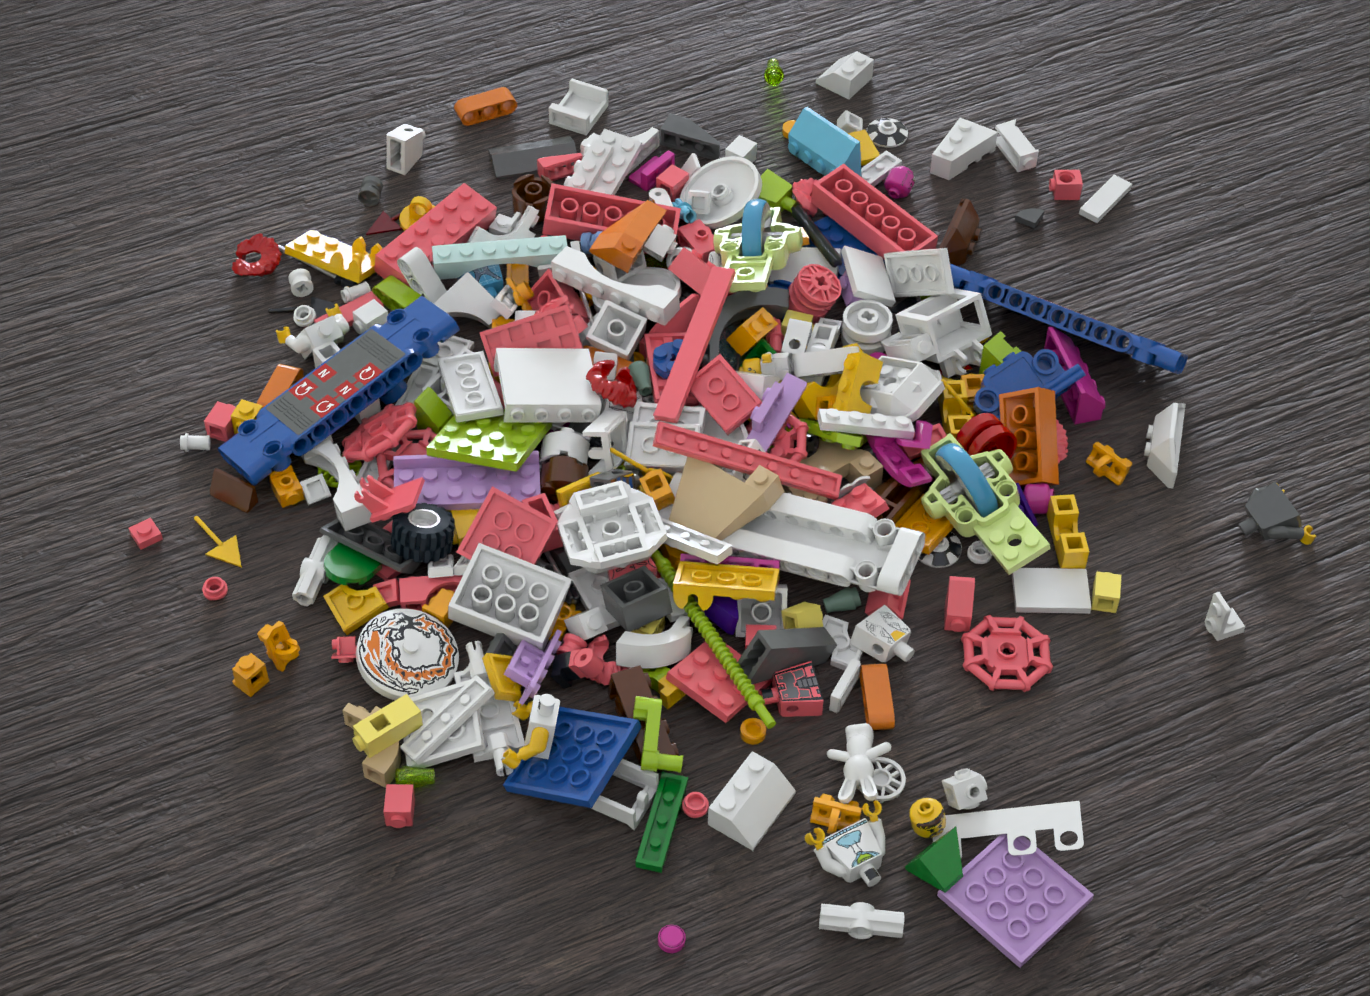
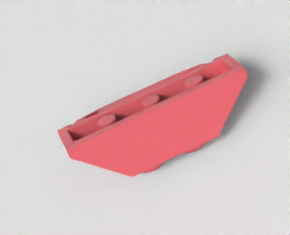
[639,293,701,359]

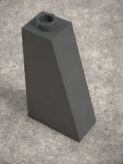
[737,627,837,684]

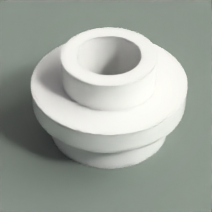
[293,305,316,327]
[967,541,992,564]

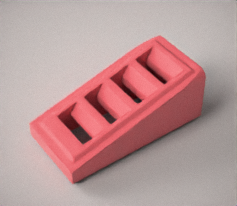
[537,153,582,181]

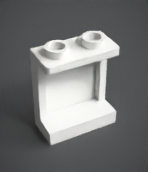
[549,79,608,136]

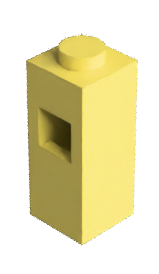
[352,694,423,758]

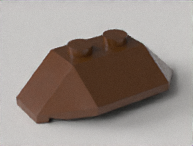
[939,198,982,266]

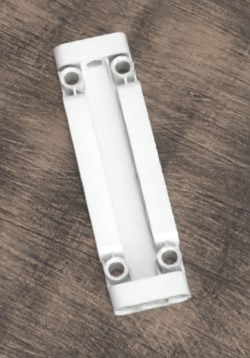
[658,472,925,596]

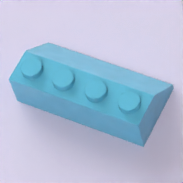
[788,107,862,177]

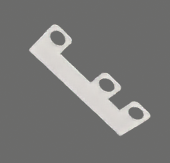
[933,801,1084,858]

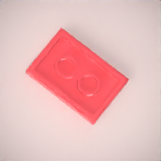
[690,354,762,435]

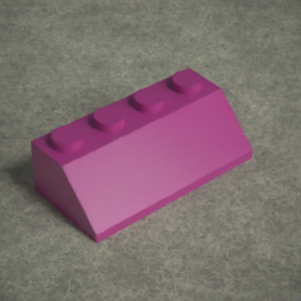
[1044,326,1105,424]

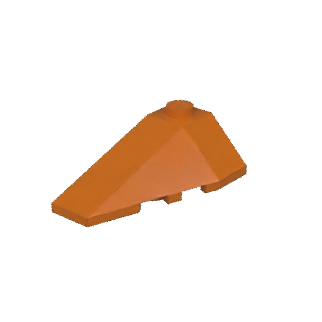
[589,200,667,273]

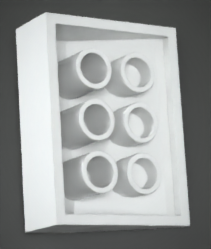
[448,543,572,651]

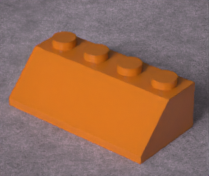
[999,387,1059,488]

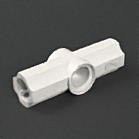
[292,535,338,606]
[819,902,904,939]

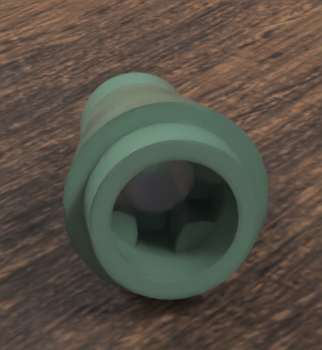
[628,361,653,396]
[823,586,861,613]

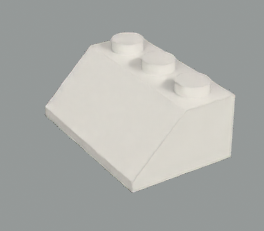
[708,751,796,851]

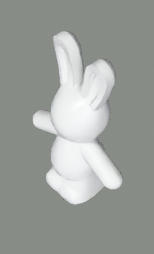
[827,723,891,804]

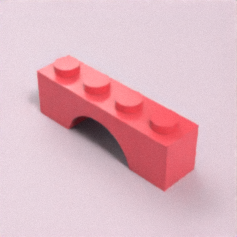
[399,575,463,611]

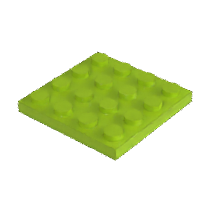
[426,409,553,472]

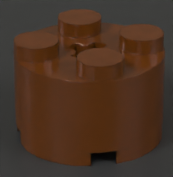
[512,174,554,224]
[540,456,589,504]

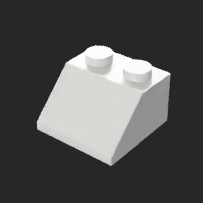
[816,52,874,99]
[586,300,647,361]
[736,584,788,637]

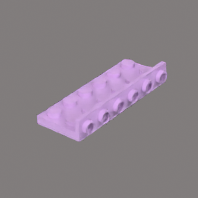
[393,451,541,510]

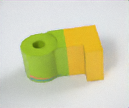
[642,666,686,709]

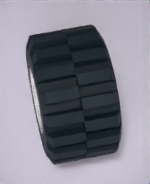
[391,502,455,563]

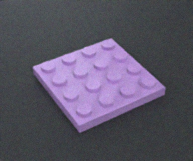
[937,834,1094,968]

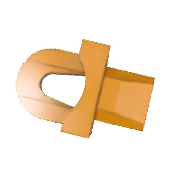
[1086,442,1132,486]
[257,621,300,672]
[810,794,862,834]

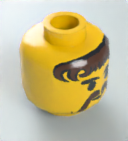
[909,798,946,838]

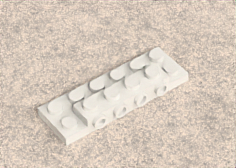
[564,129,643,242]

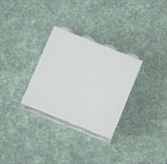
[494,348,601,422]

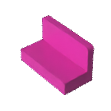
[629,150,675,191]
[895,420,933,449]

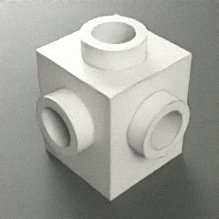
[942,769,988,810]

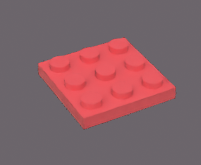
[456,486,559,565]
[666,642,772,723]

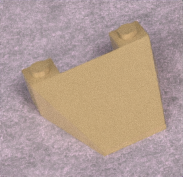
[669,434,784,541]
[782,438,884,503]

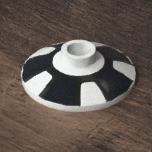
[866,118,908,148]
[918,531,962,568]

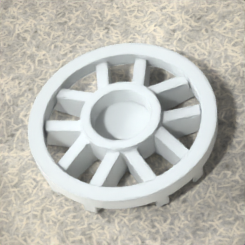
[857,757,906,803]

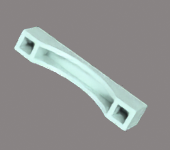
[432,235,567,279]

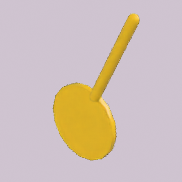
[610,448,673,484]

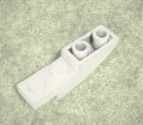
[801,317,842,386]

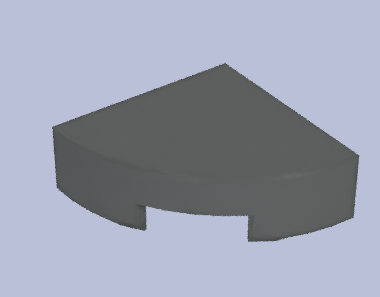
[1015,208,1044,228]

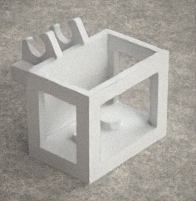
[895,288,992,378]

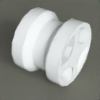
[288,269,313,297]

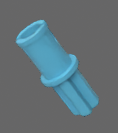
[672,198,697,223]

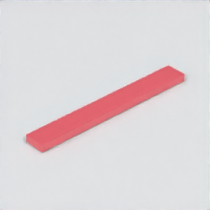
[653,266,736,423]
[653,421,842,500]

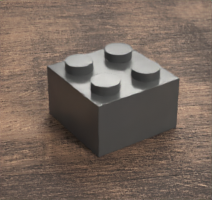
[600,565,673,632]

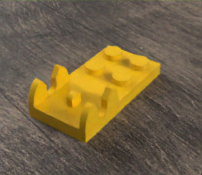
[285,230,382,284]
[673,561,780,611]

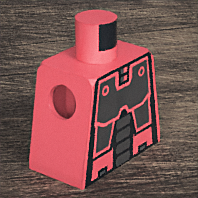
[760,661,823,717]

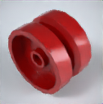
[956,413,1017,459]

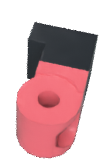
[551,648,604,689]

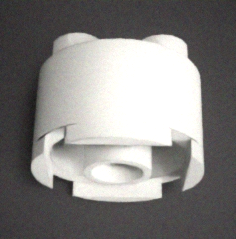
[539,427,590,472]

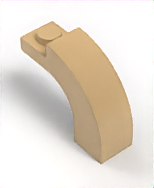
[343,703,401,788]

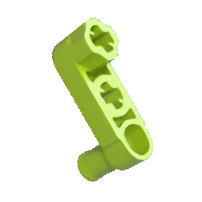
[633,696,683,773]

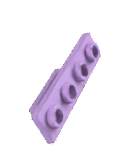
[746,373,807,453]
[503,629,562,705]

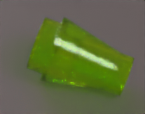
[764,58,784,85]
[395,765,435,789]

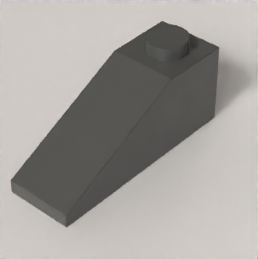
[660,114,720,160]

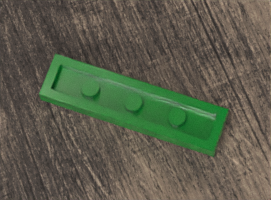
[635,772,688,873]

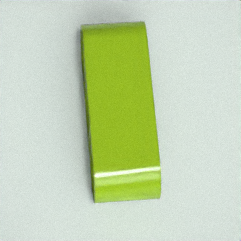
[372,275,422,311]

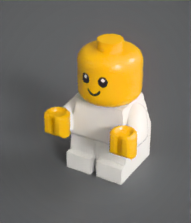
[739,352,792,380]

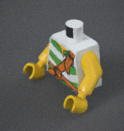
[502,694,560,769]

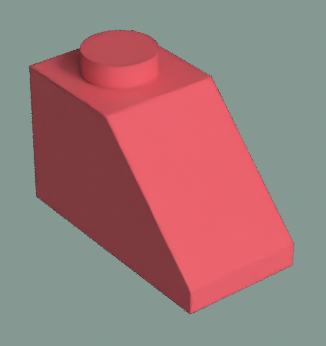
[944,576,975,632]

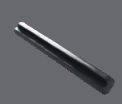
[791,205,842,268]

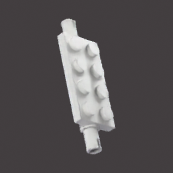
[454,641,525,776]

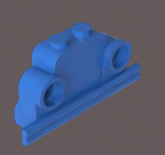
[973,349,1086,420]

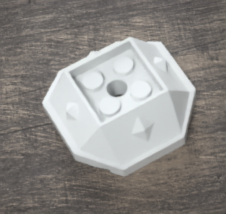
[860,356,945,422]
[557,480,667,574]

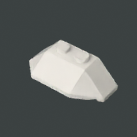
[1144,403,1186,489]

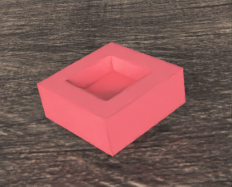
[129,518,163,550]
[373,578,401,608]

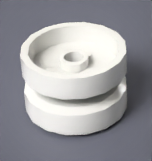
[841,300,893,355]

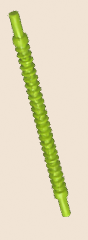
[651,549,776,729]

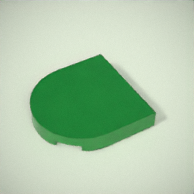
[323,543,383,585]

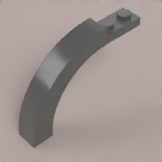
[700,287,789,368]

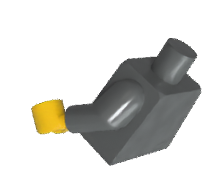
[1238,482,1316,545]

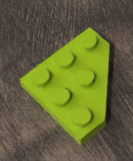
[799,418,868,450]

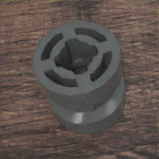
[358,176,383,206]

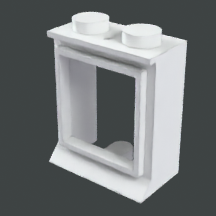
[582,411,629,475]
[591,759,659,831]

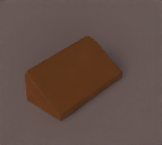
[210,468,258,513]

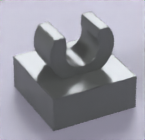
[484,633,517,656]

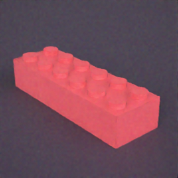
[811,164,938,260]
[374,183,497,288]
[542,183,681,258]

